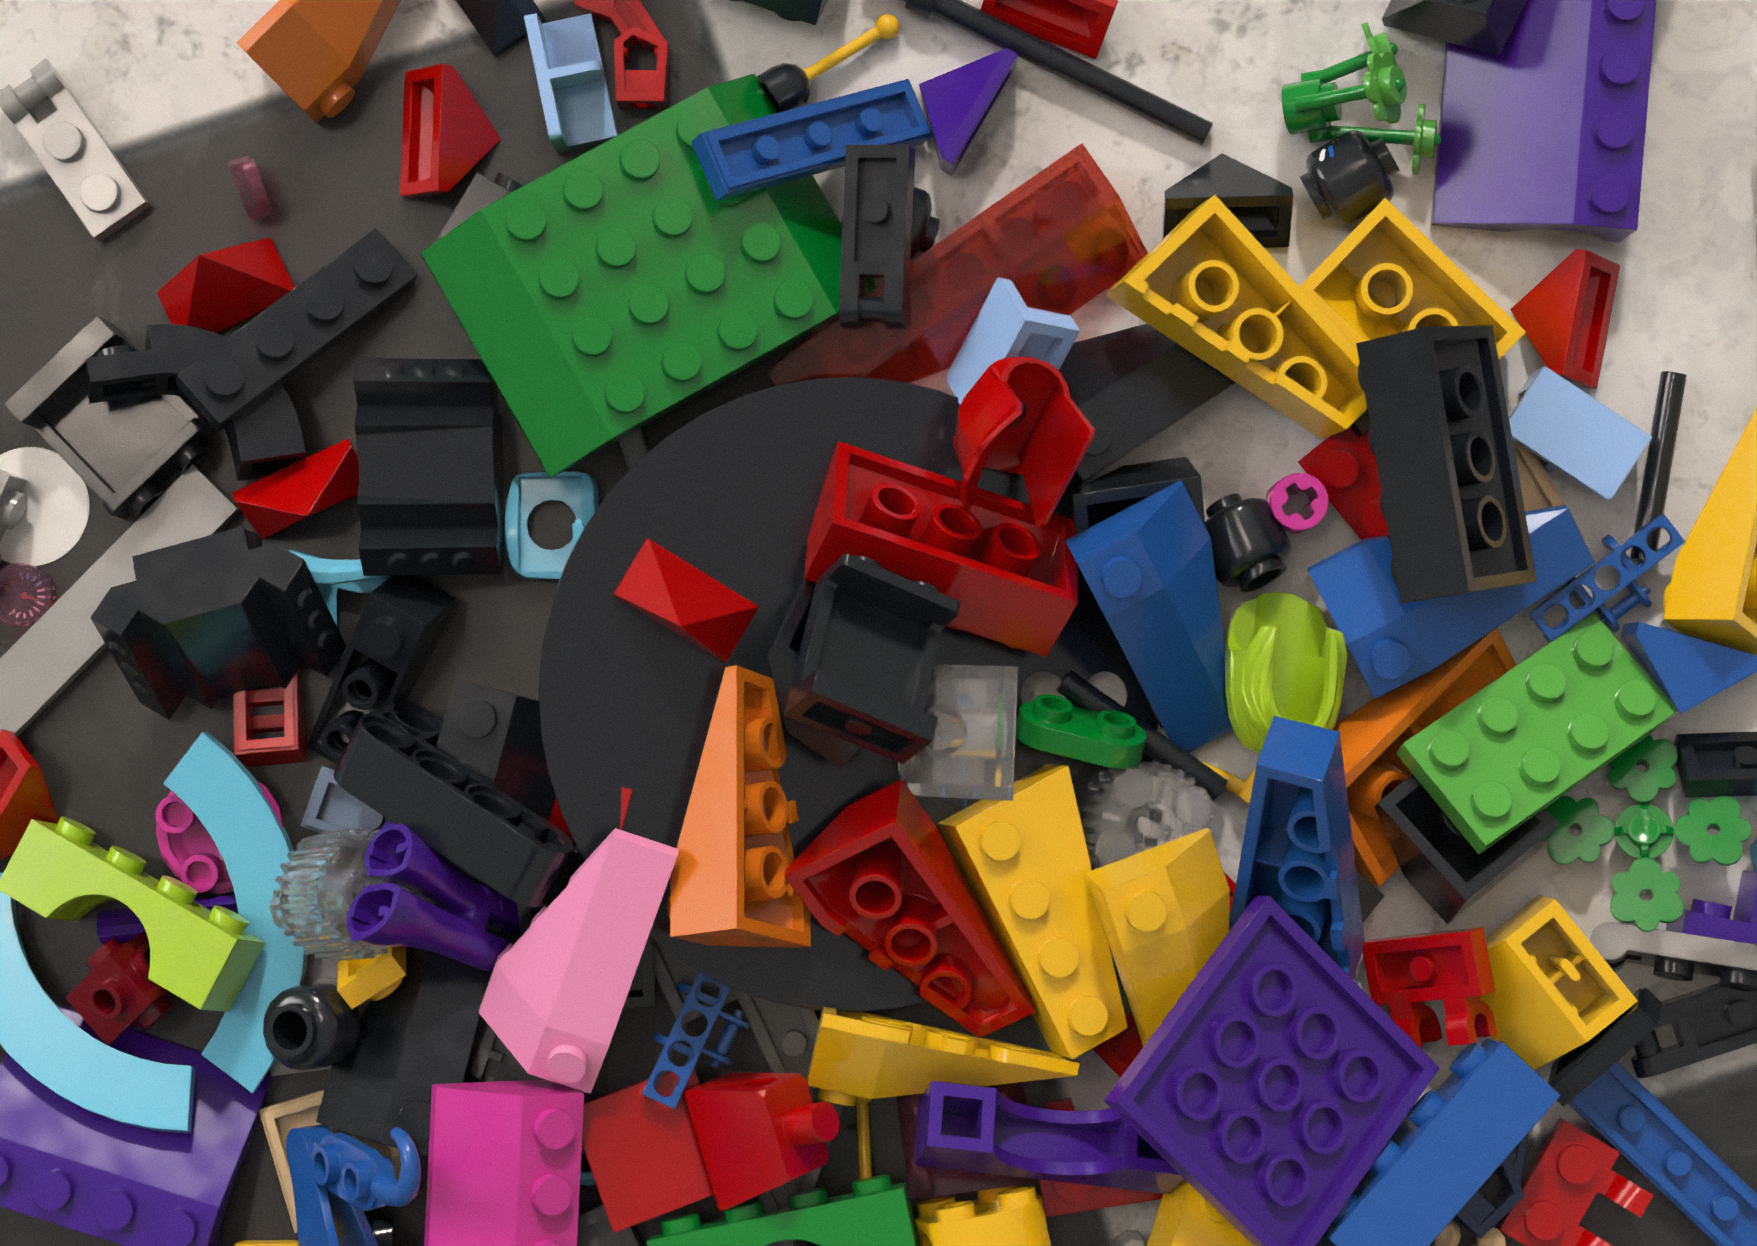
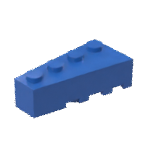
[1229,716,1365,981]
[1319,1039,1561,1246]

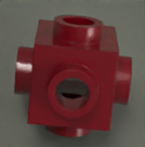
[65,931,175,1046]

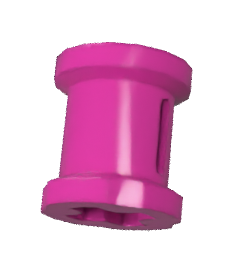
[1266,473,1328,534]

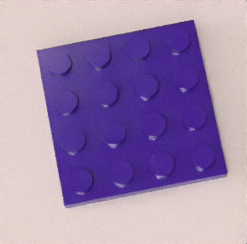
[1104,896,1439,1246]

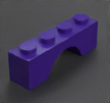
[914,1081,1185,1194]

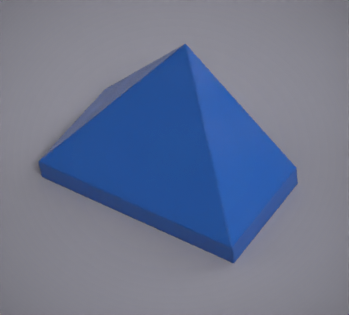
[1620,622,1757,714]

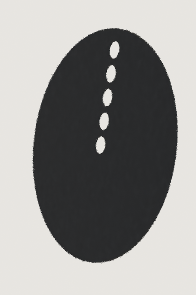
[538,377,1158,1012]

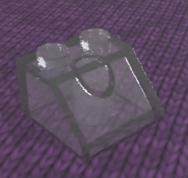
[898,665,1018,801]

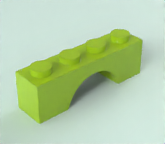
[0,816,265,1012]

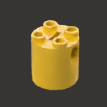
[915,1181,1051,1246]

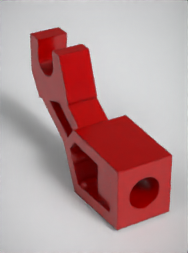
[574,0,671,110]

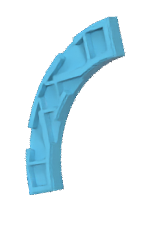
[163,731,309,1093]
[0,873,195,1134]

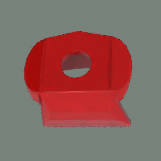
[953,356,1095,528]

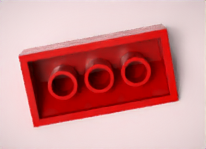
[804,441,1078,657]

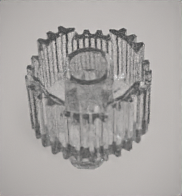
[1077,761,1215,870]
[269,828,421,961]

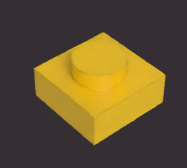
[337,944,407,1009]

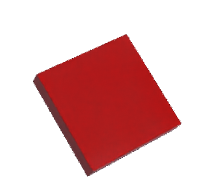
[582,1064,714,1233]

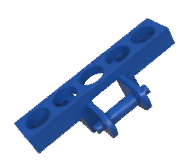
[1527,514,1685,642]
[642,972,751,1109]

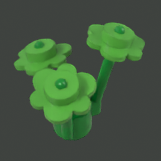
[1281,22,1441,174]

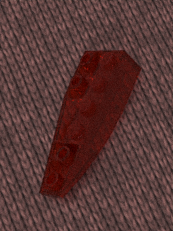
[766,143,1148,386]

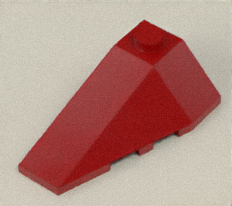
[784,779,1035,1038]

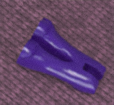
[347,821,520,972]

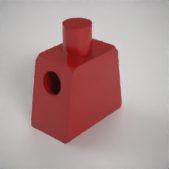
[683,1072,839,1211]

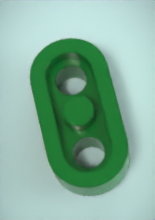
[1015,694,1146,769]

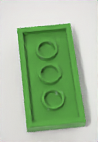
[1396,613,1678,855]

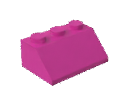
[424,1079,584,1246]

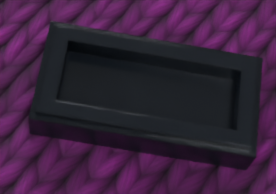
[1548,987,1662,1107]

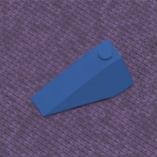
[1065,480,1233,753]
[1307,505,1595,699]

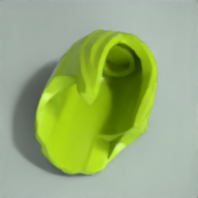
[1225,592,1348,755]

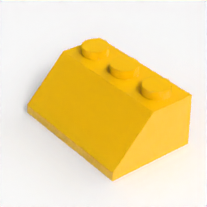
[1300,198,1526,360]

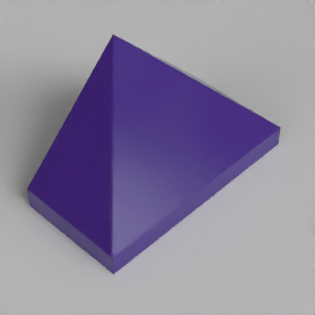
[919,48,1018,176]

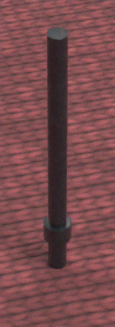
[903,0,1213,146]

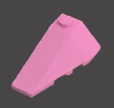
[478,828,679,1094]

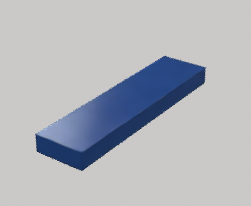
[691,79,933,202]
[1568,1061,1757,1246]

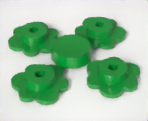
[1546,735,1752,932]

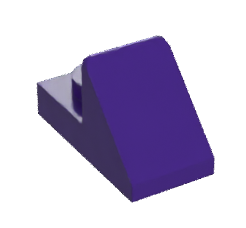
[1666,870,1757,944]

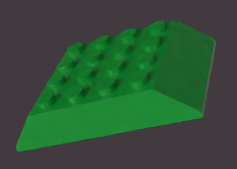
[421,73,880,479]

